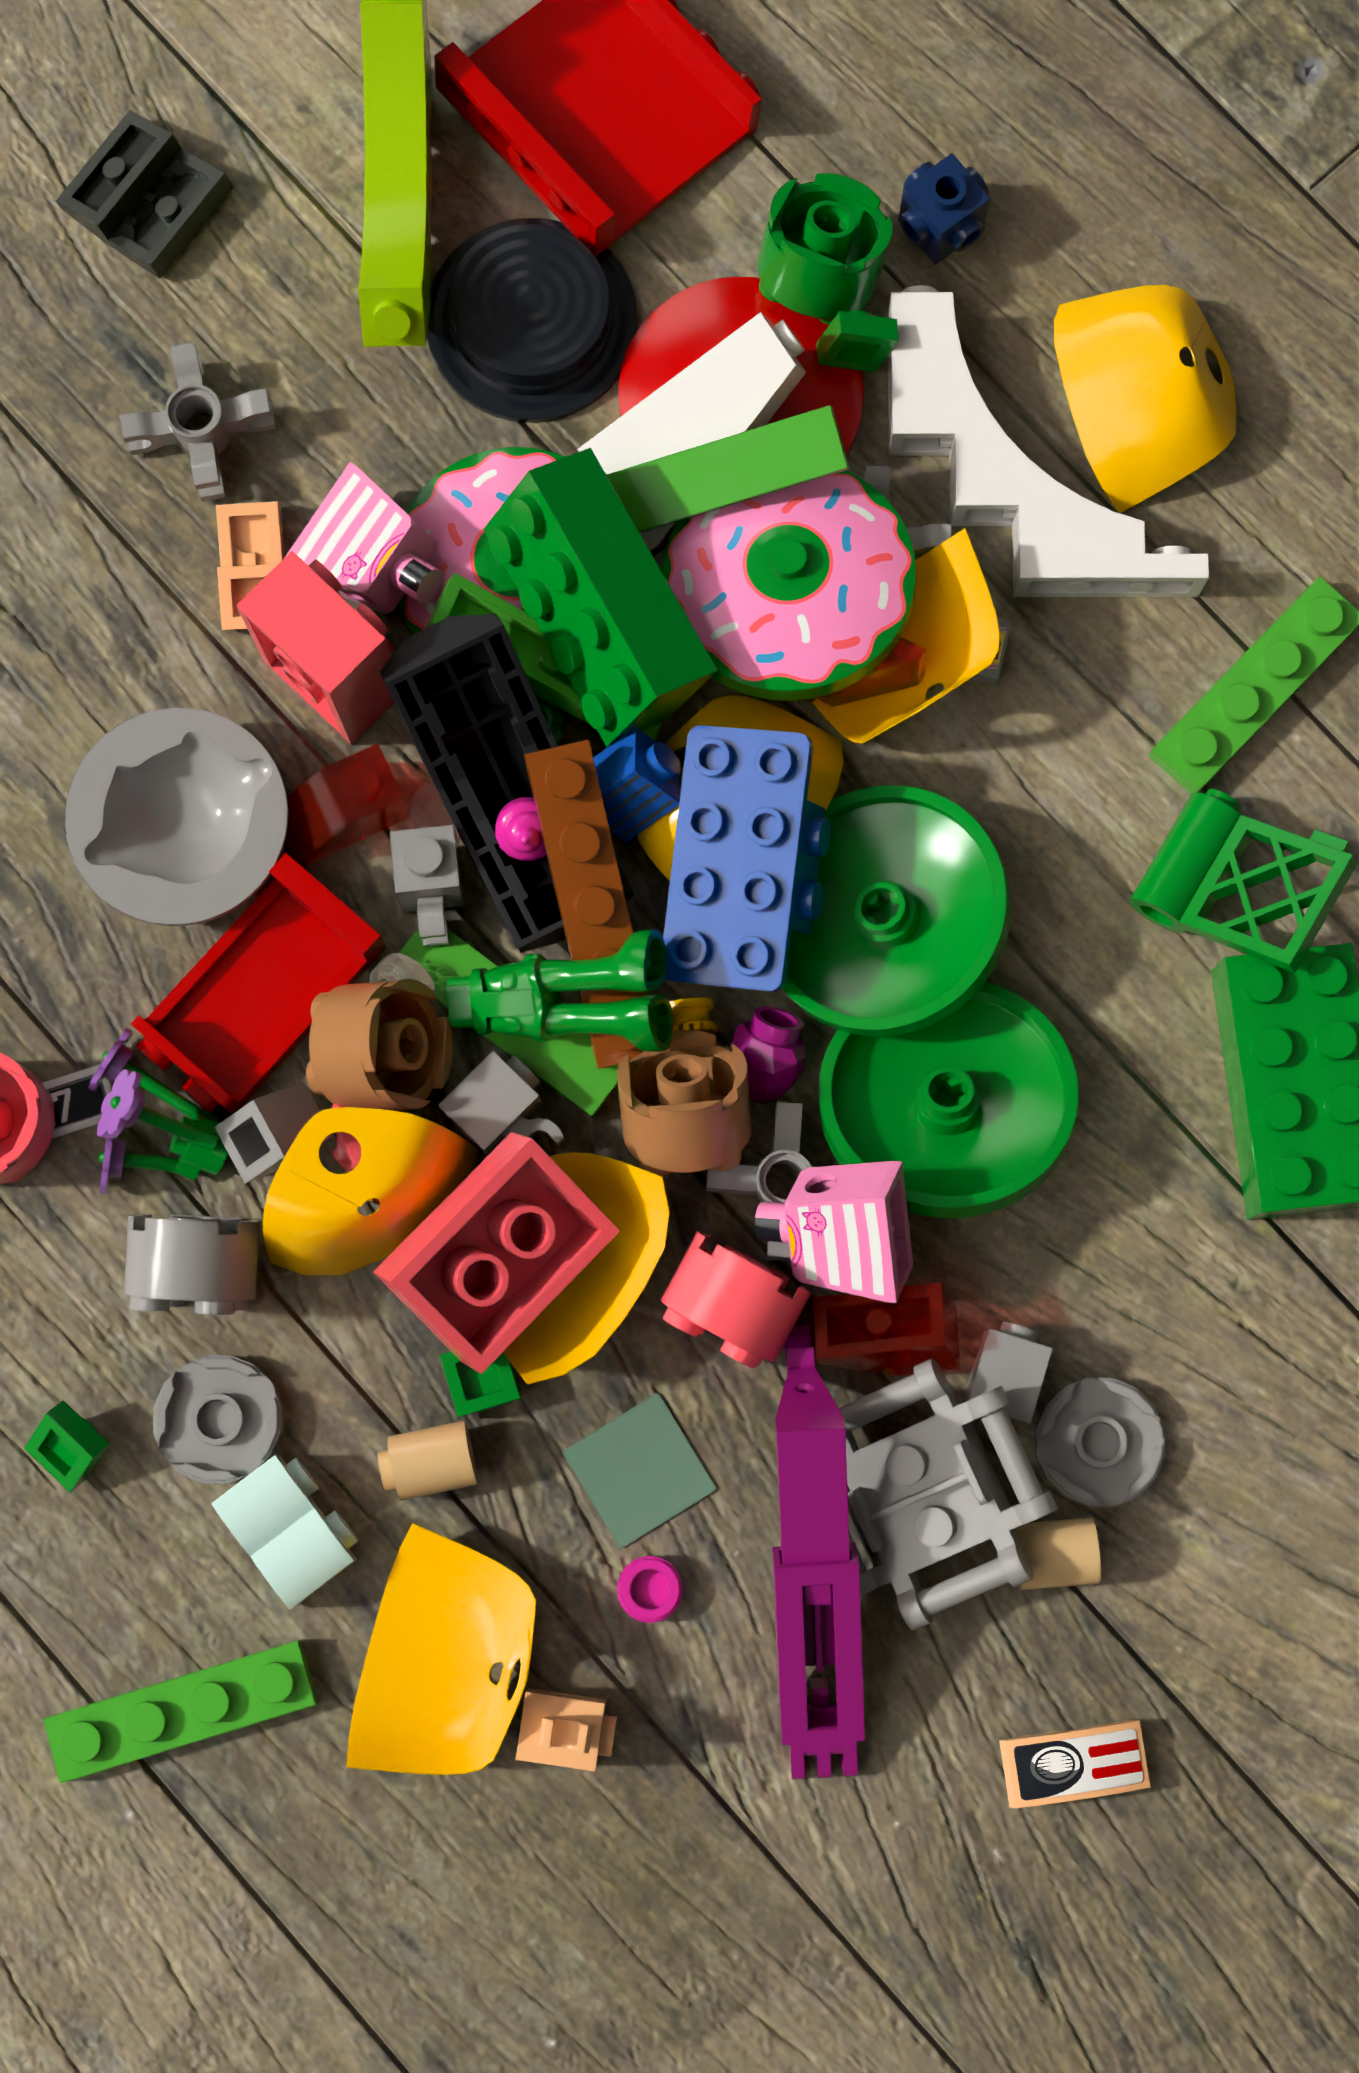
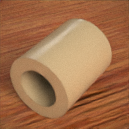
[377,1420,478,1501]
[1015,1517,1101,1590]

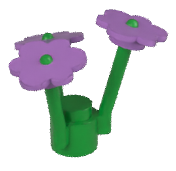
[88,1028,228,1194]

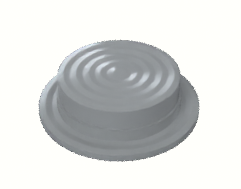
[65,708,289,926]

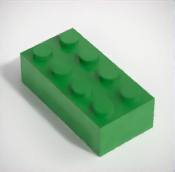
[483,447,718,747]
[1211,943,1359,1220]

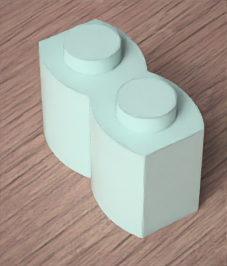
[211,1455,358,1610]

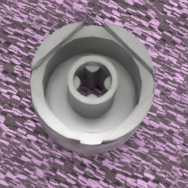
[124,1214,260,1315]

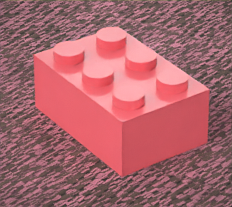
[236,551,395,745]
[373,1132,620,1374]

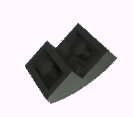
[56,110,234,278]

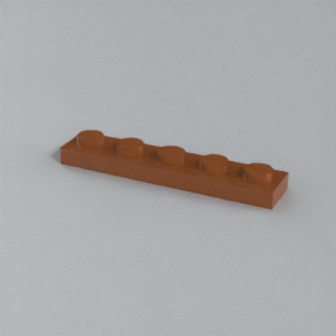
[524,740,647,1069]

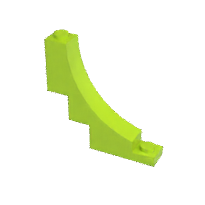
[358,0,434,347]

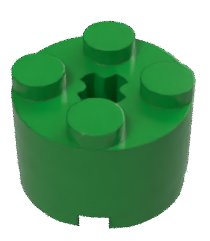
[757,173,893,325]

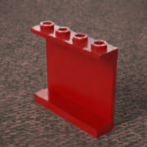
[434,0,762,257]

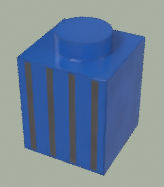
[593,727,681,842]

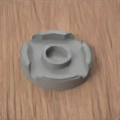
[153,1355,284,1484]
[1034,1378,1165,1507]

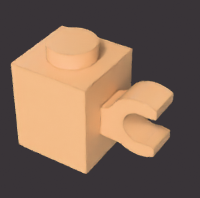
[515,1688,617,1772]

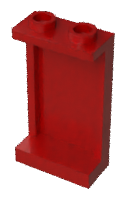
[130,853,387,1114]

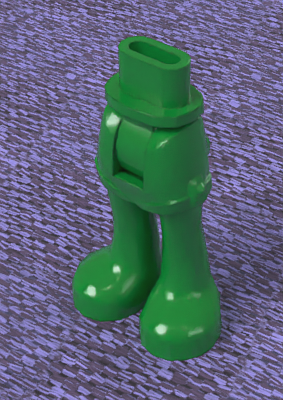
[446,930,673,1052]

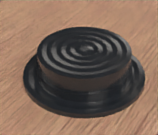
[427,218,638,423]

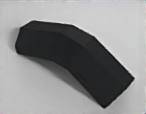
[380,614,634,953]

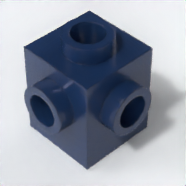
[898,153,990,265]

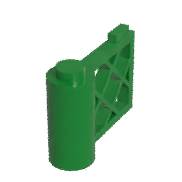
[1129,789,1358,973]

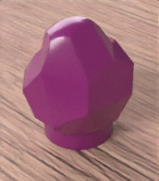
[730,1006,807,1103]

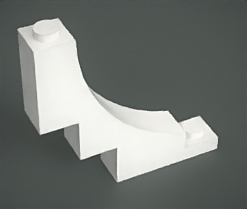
[887,285,1209,597]

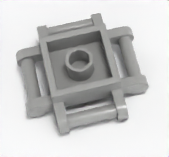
[838,1358,1058,1630]

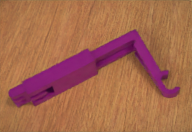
[772,1324,865,1780]

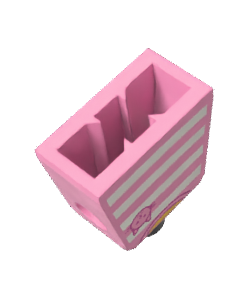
[285,462,443,614]
[755,1161,913,1303]

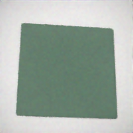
[563,1393,716,1548]

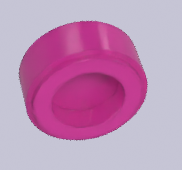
[617,1556,683,1623]

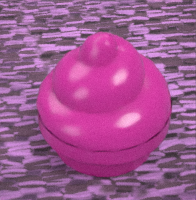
[495,797,547,861]

